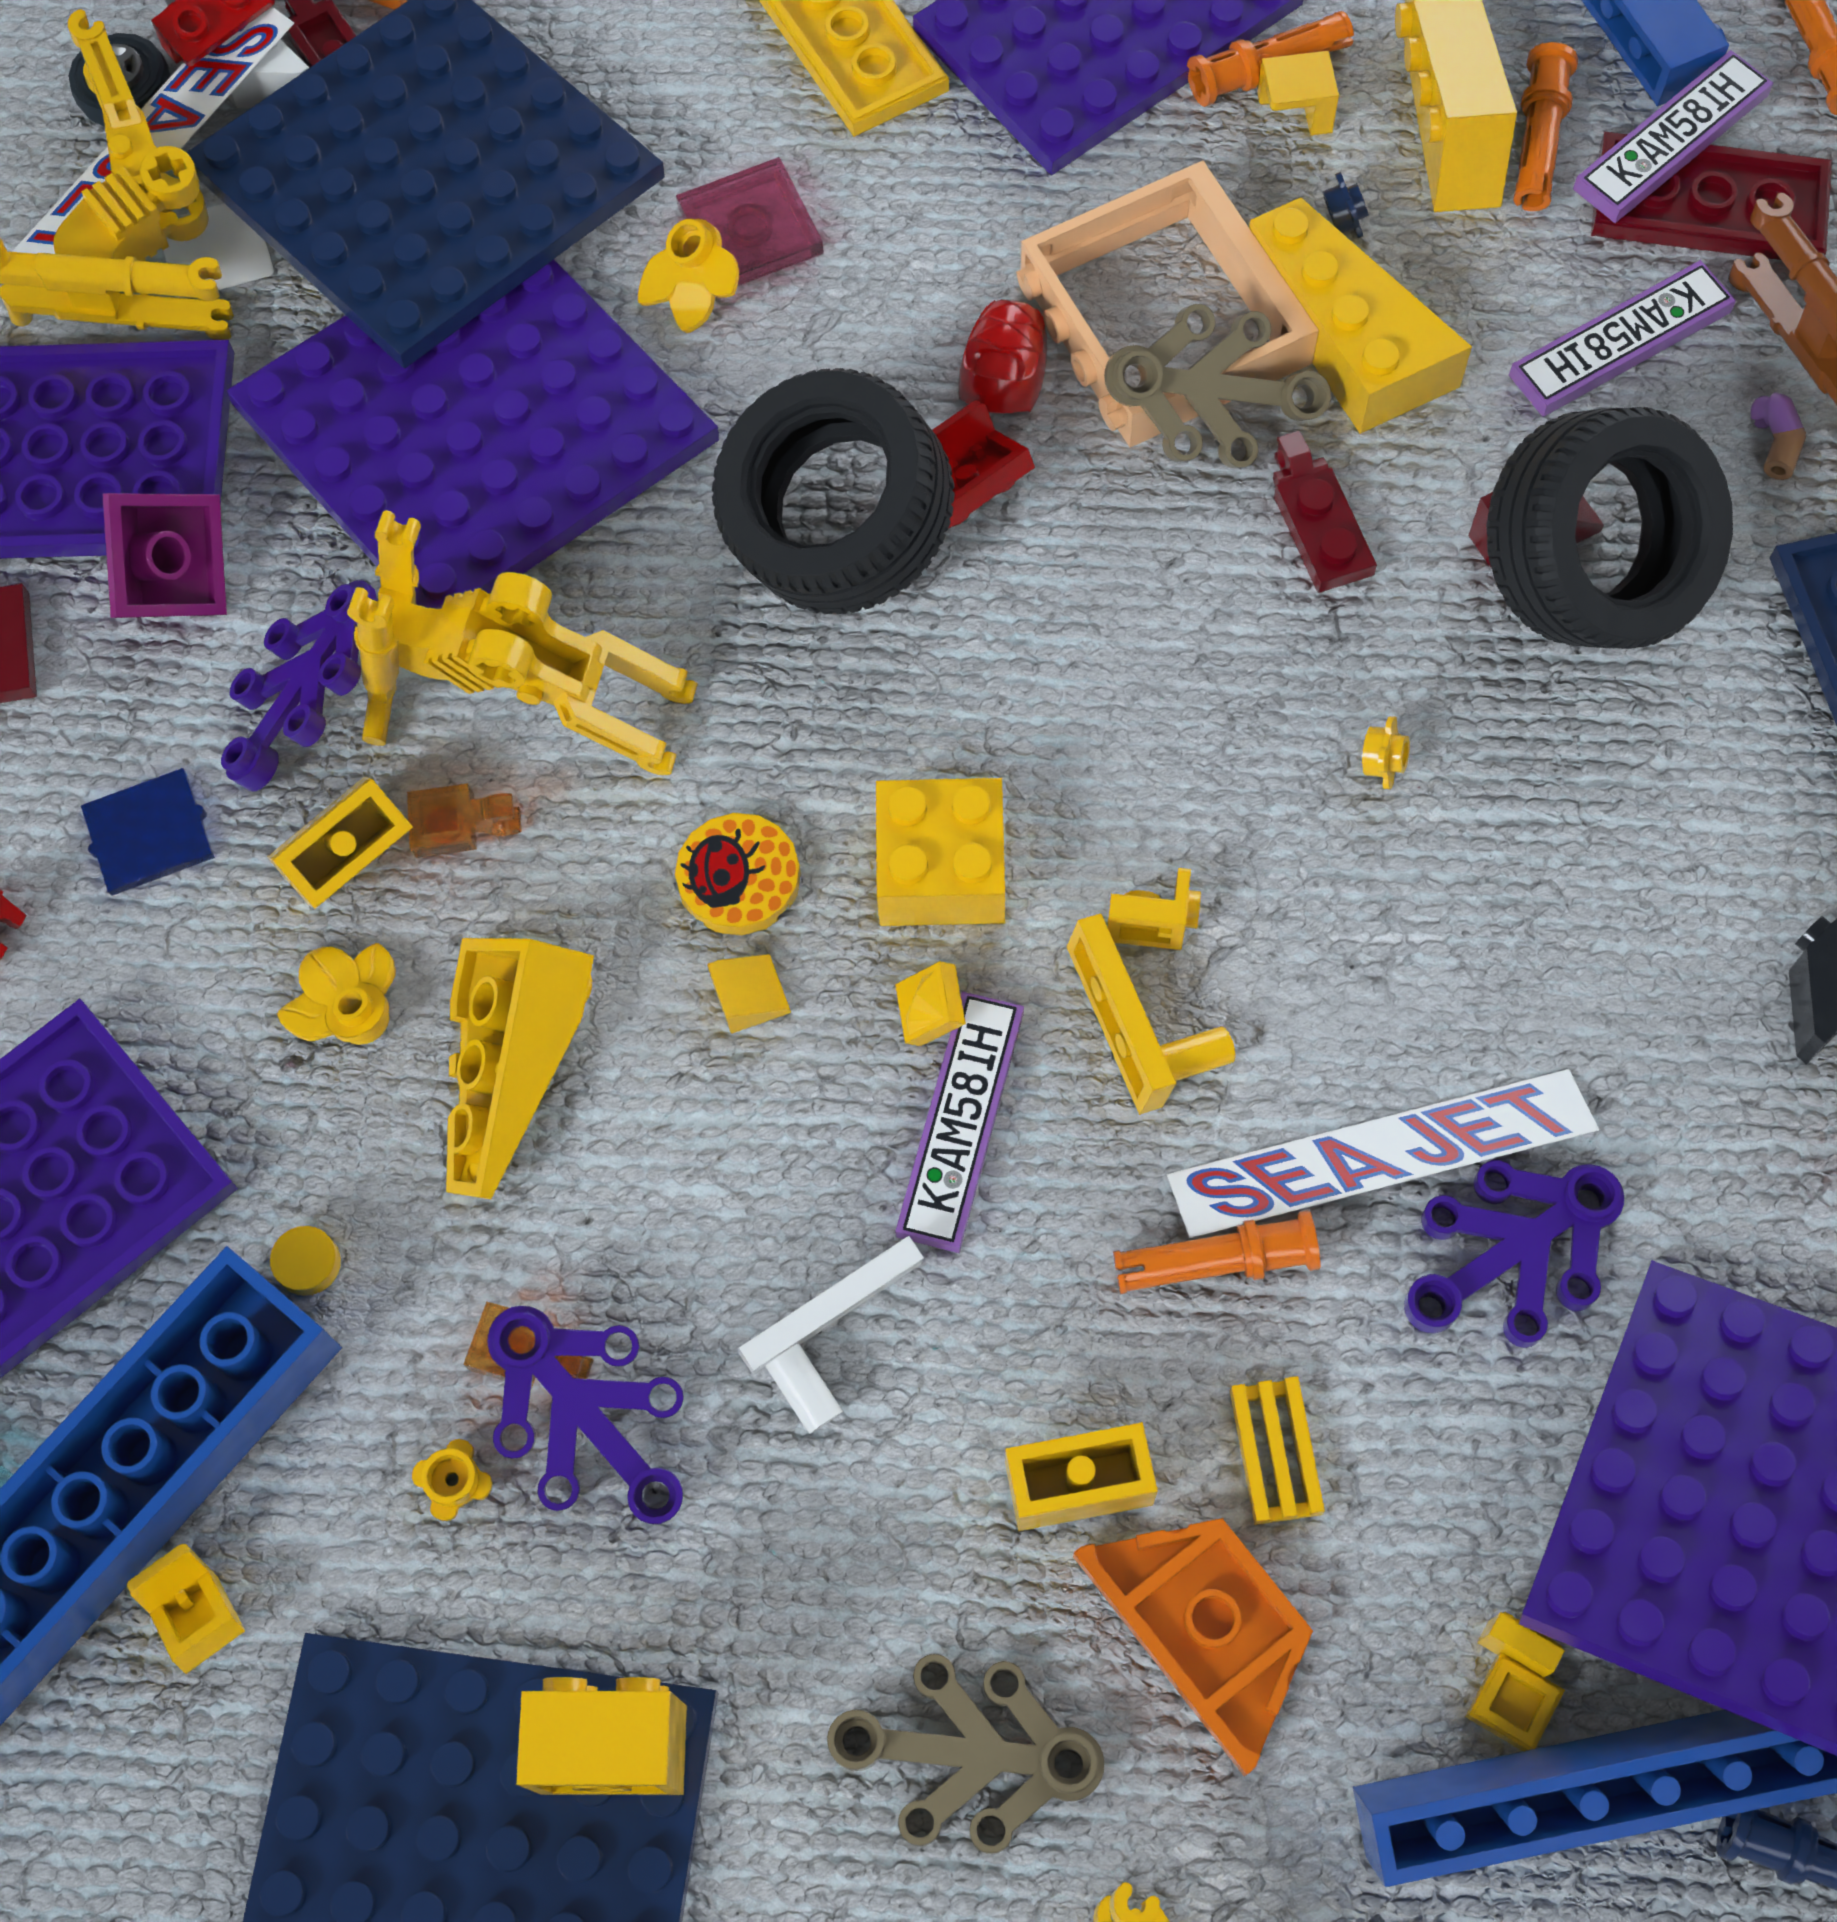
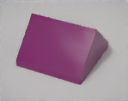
[103,493,227,618]

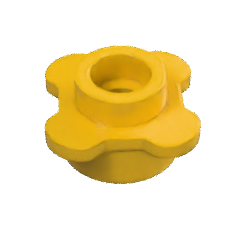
[1362,716,1410,790]
[412,1439,493,1521]

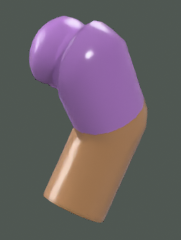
[1750,392,1806,480]

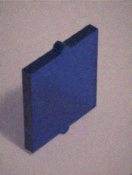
[81,768,215,896]

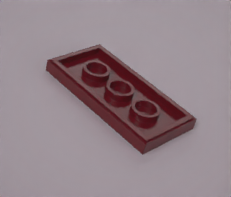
[1591,131,1832,260]

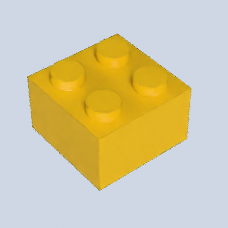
[876,778,1005,926]
[516,1677,687,1795]

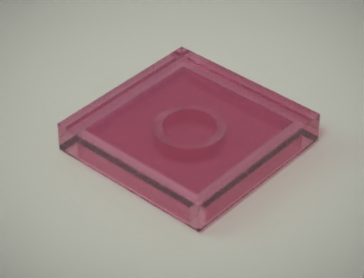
[676,157,824,286]

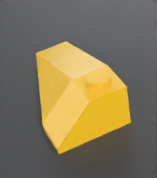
[446,938,594,1199]

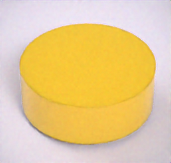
[270,1226,341,1296]

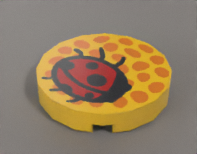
[675,813,801,936]

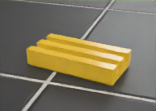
[1229,1376,1325,1525]

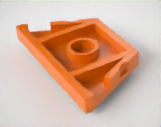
[1073,1518,1313,1777]

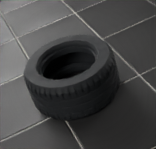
[712,368,955,614]
[1486,407,1733,649]

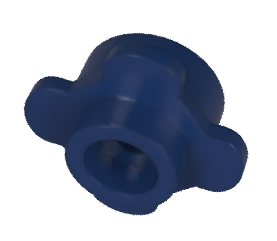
[1322,172,1369,238]

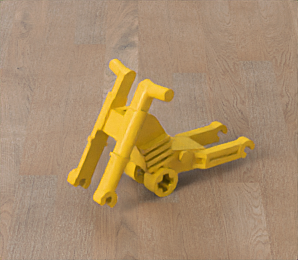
[0,9,234,340]
[347,510,698,775]

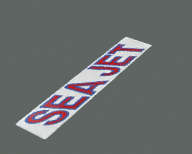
[12,7,294,254]
[1166,1069,1599,1238]

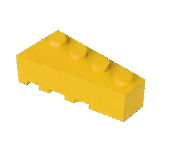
[1249,197,1472,434]

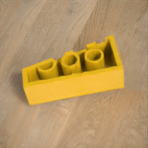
[1395,0,1517,212]

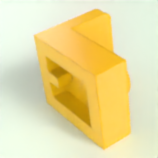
[1108,868,1201,950]

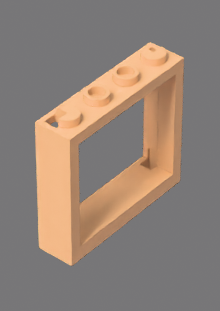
[1016,160,1319,448]

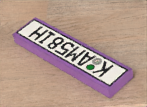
[1573,50,1773,223]
[1509,260,1736,417]
[895,991,1024,1254]

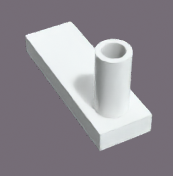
[739,1236,924,1434]

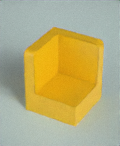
[1257,51,1339,136]

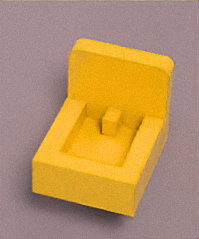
[127,1544,245,1674]

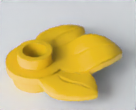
[638,219,739,333]
[277,943,396,1045]

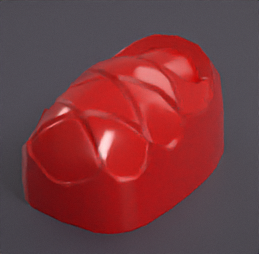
[959,299,1047,414]

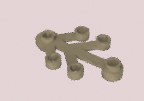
[1104,304,1331,469]
[827,1654,1104,1854]

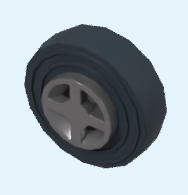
[68,33,171,127]

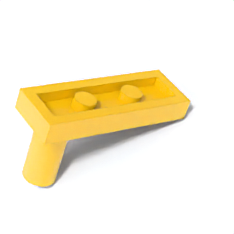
[1066,913,1236,1115]

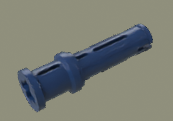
[1716,1809,1837,1891]

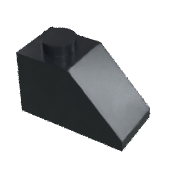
[1789,916,1837,1065]

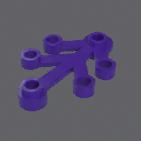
[221,580,378,792]
[1404,1160,1625,1348]
[487,1306,684,1524]

